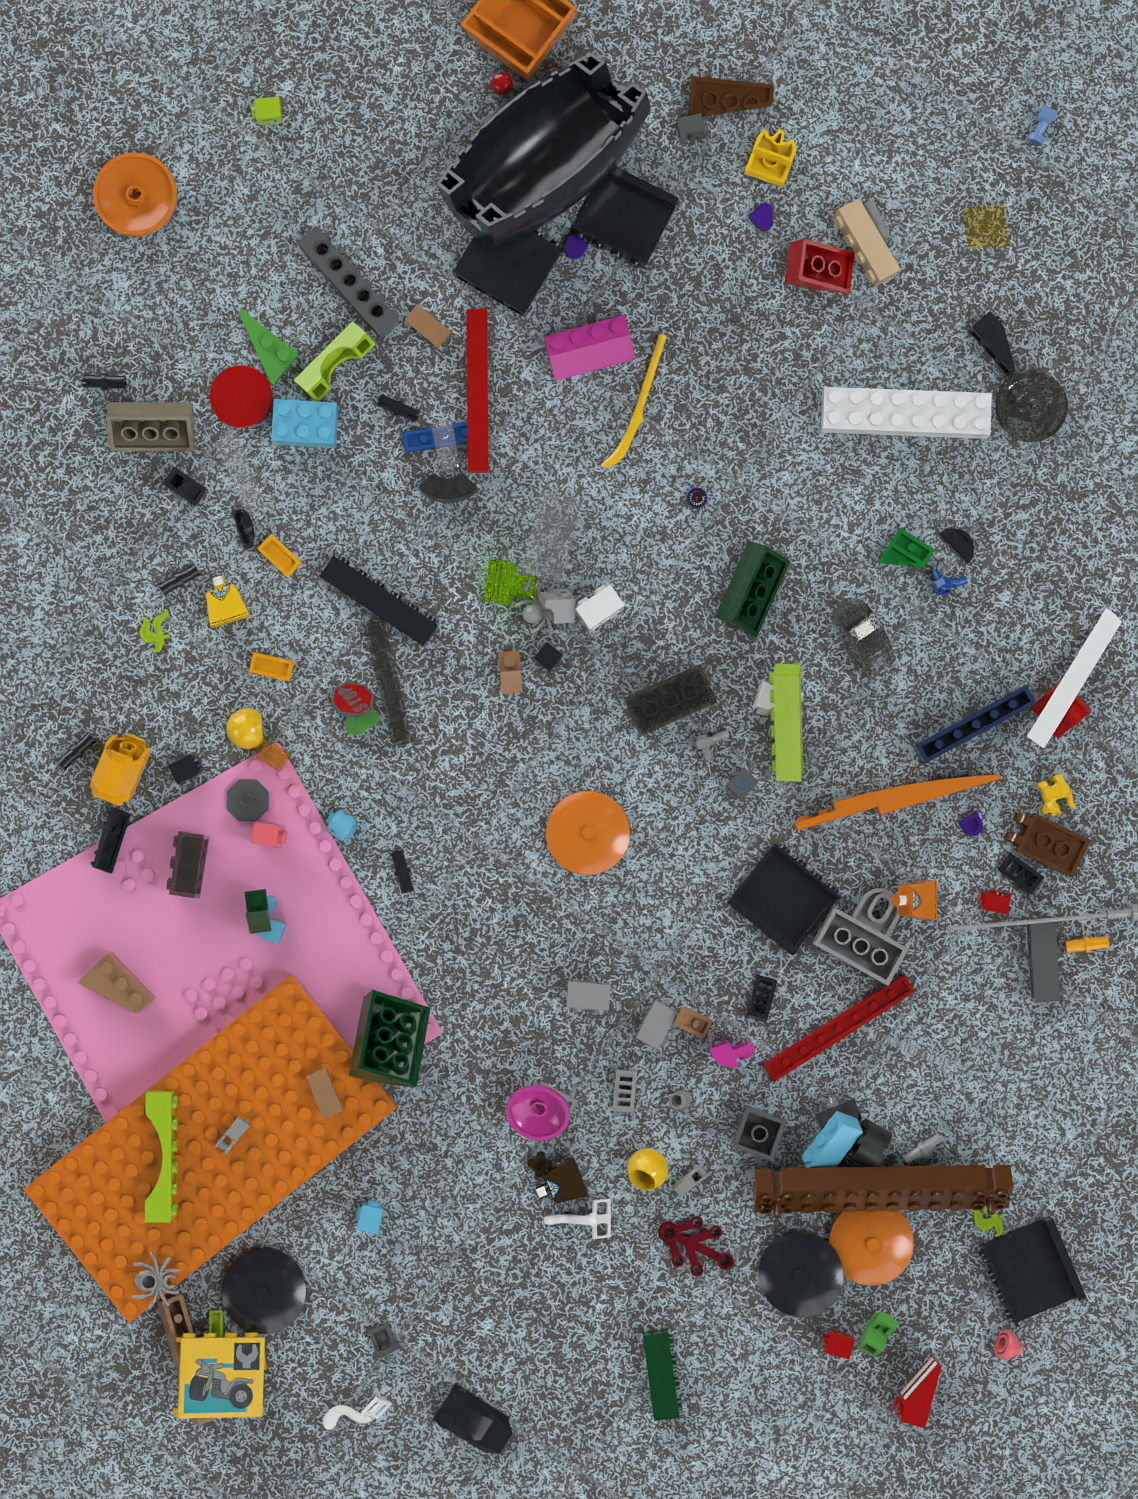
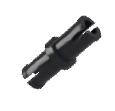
[82,373,127,390]
[377,394,420,423]
[158,564,201,596]
[56,732,97,770]
[391,850,415,894]

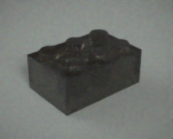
[167,831,210,898]

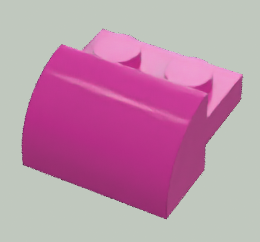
[707,1040,755,1068]

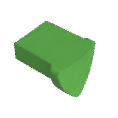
[345,708,381,735]

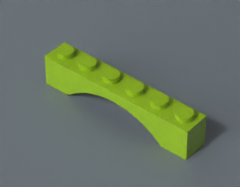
[145,1090,178,1223]

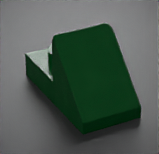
[244,889,272,934]

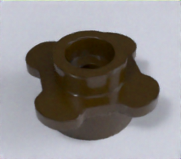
[527,1151,553,1177]

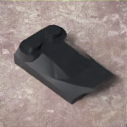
[432,1382,513,1454]

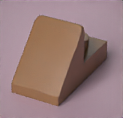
[498,650,523,694]
[673,1006,713,1039]

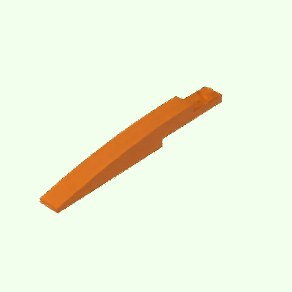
[793,775,1001,831]

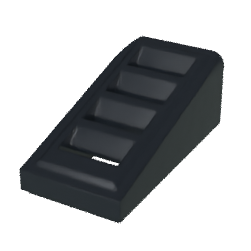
[998,853,1045,895]
[746,975,777,1023]

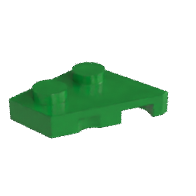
[878,528,935,568]

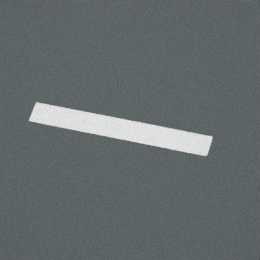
[1027,608,1122,748]

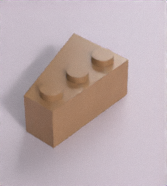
[77,952,156,1014]

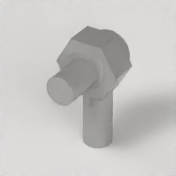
[694,730,729,761]

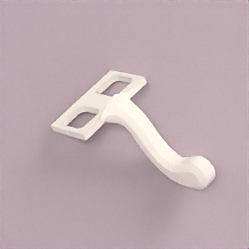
[544,1199,611,1239]
[323,1397,393,1430]

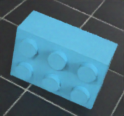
[271,399,339,448]

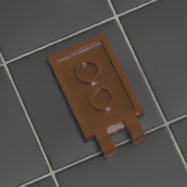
[1004,812,1090,878]

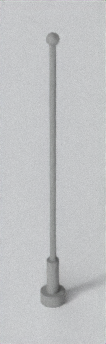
[946,904,1138,933]

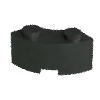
[418,473,478,503]

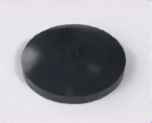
[758,1231,844,1317]
[221,1248,307,1334]

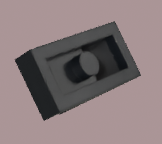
[162,467,207,506]

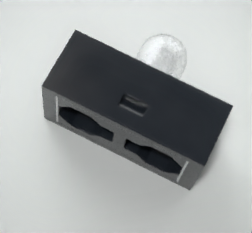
[815,1096,862,1131]

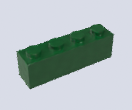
[642,1329,683,1421]

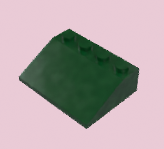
[348,990,431,1087]

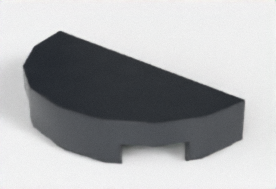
[232,509,255,550]
[939,528,974,564]

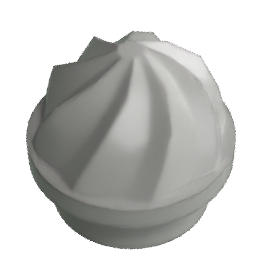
[670,1090,692,1112]

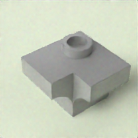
[539,588,576,623]

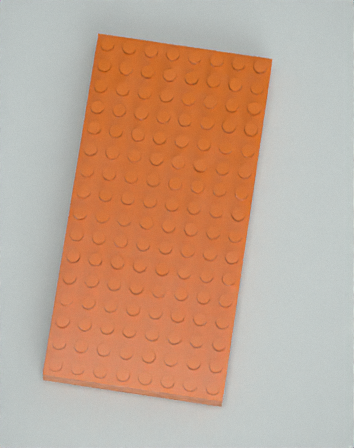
[23,973,398,1323]

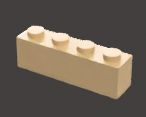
[833,198,901,287]

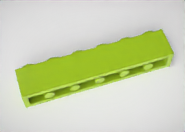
[769,664,803,782]

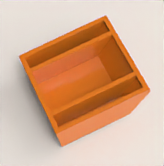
[460,0,577,81]

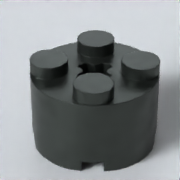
[846,1118,892,1167]

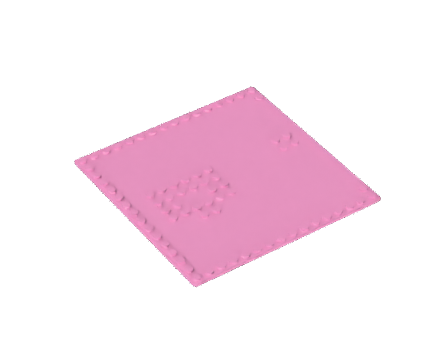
[0,743,442,1123]

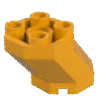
[90,734,151,806]

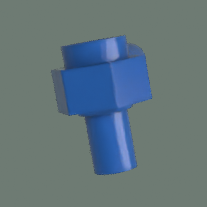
[931,569,968,596]

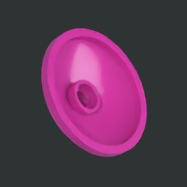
[506,1085,570,1141]

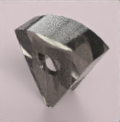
[828,598,896,679]

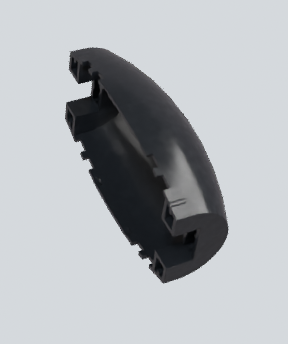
[436,53,651,247]

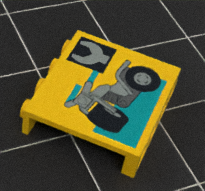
[173,1332,265,1419]

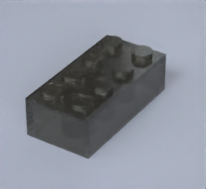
[623,664,717,738]

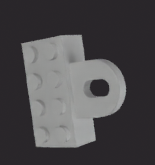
[812,888,908,986]

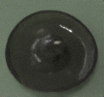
[995,370,1068,443]

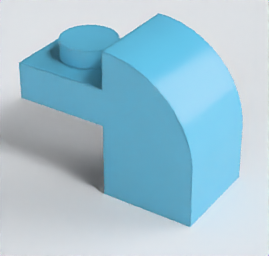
[257,896,287,944]

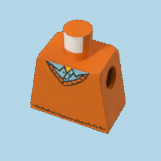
[892,880,937,920]

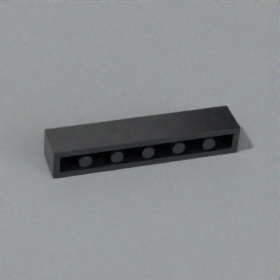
[320,555,438,648]

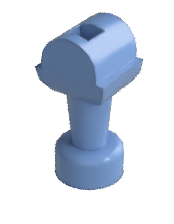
[1027,104,1058,146]

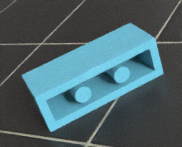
[802,1111,863,1168]

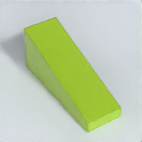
[209,1310,224,1337]

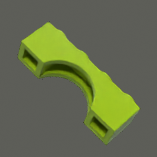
[294,321,376,402]

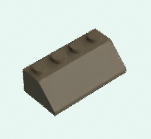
[106,402,195,451]

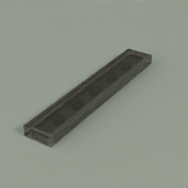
[363,620,413,747]

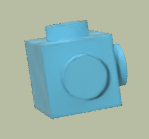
[356,1200,385,1234]

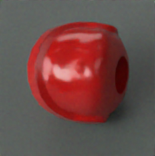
[490,72,513,95]

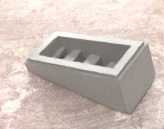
[612,1069,637,1113]

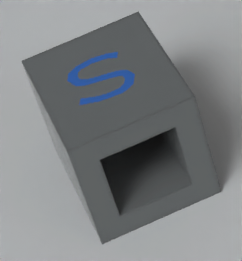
[726,767,759,800]

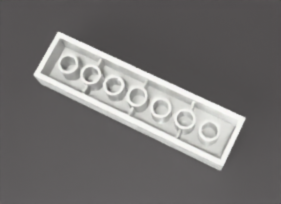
[821,387,992,439]

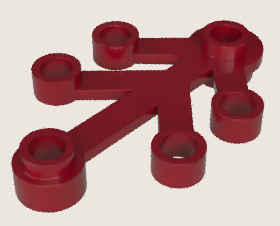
[658,1215,734,1277]

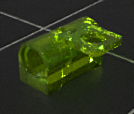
[484,560,537,606]

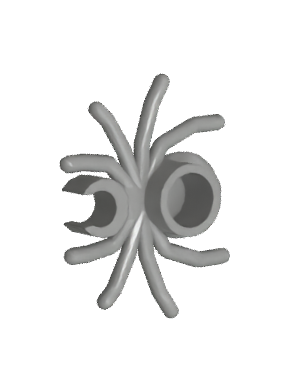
[514,584,564,636]
[132,1251,180,1310]

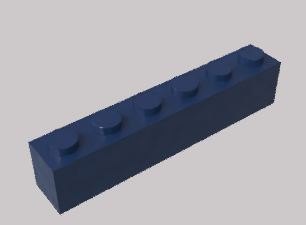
[912,685,1036,764]

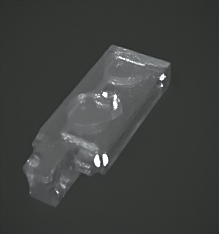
[431,420,460,479]

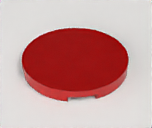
[210,365,273,428]

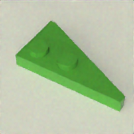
[239,309,299,386]

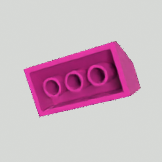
[544,315,635,381]

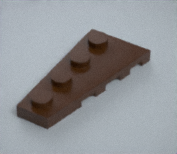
[688,76,774,117]

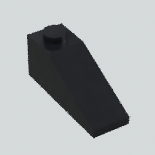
[969,311,1016,377]

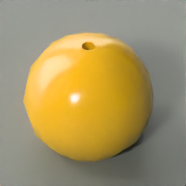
[226,708,263,749]
[627,1148,669,1191]

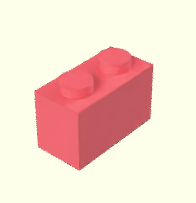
[251,822,288,847]

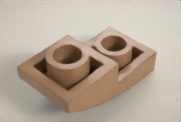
[405,304,451,348]
[307,1068,344,1119]

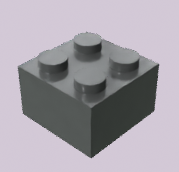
[731,1104,787,1161]

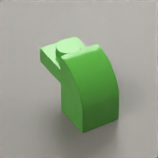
[857,1312,899,1357]

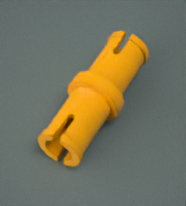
[1064,935,1109,954]

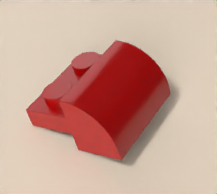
[1030,678,1091,738]

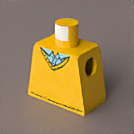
[206,576,251,628]

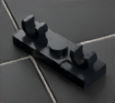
[90,807,131,874]

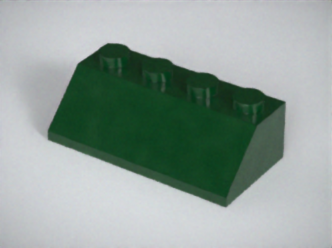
[715,541,790,637]

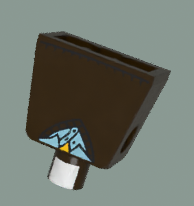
[536,1156,589,1203]

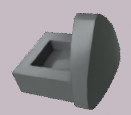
[368,1322,400,1357]

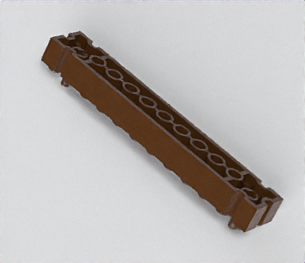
[753,1165,1014,1219]

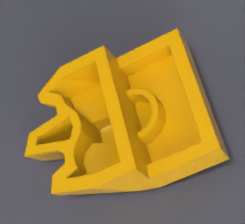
[744,128,797,188]

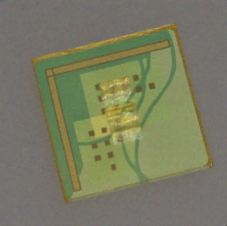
[963,204,1009,249]

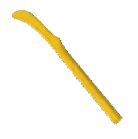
[601,334,667,468]

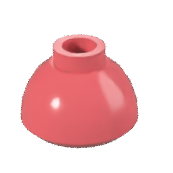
[994,1329,1023,1359]

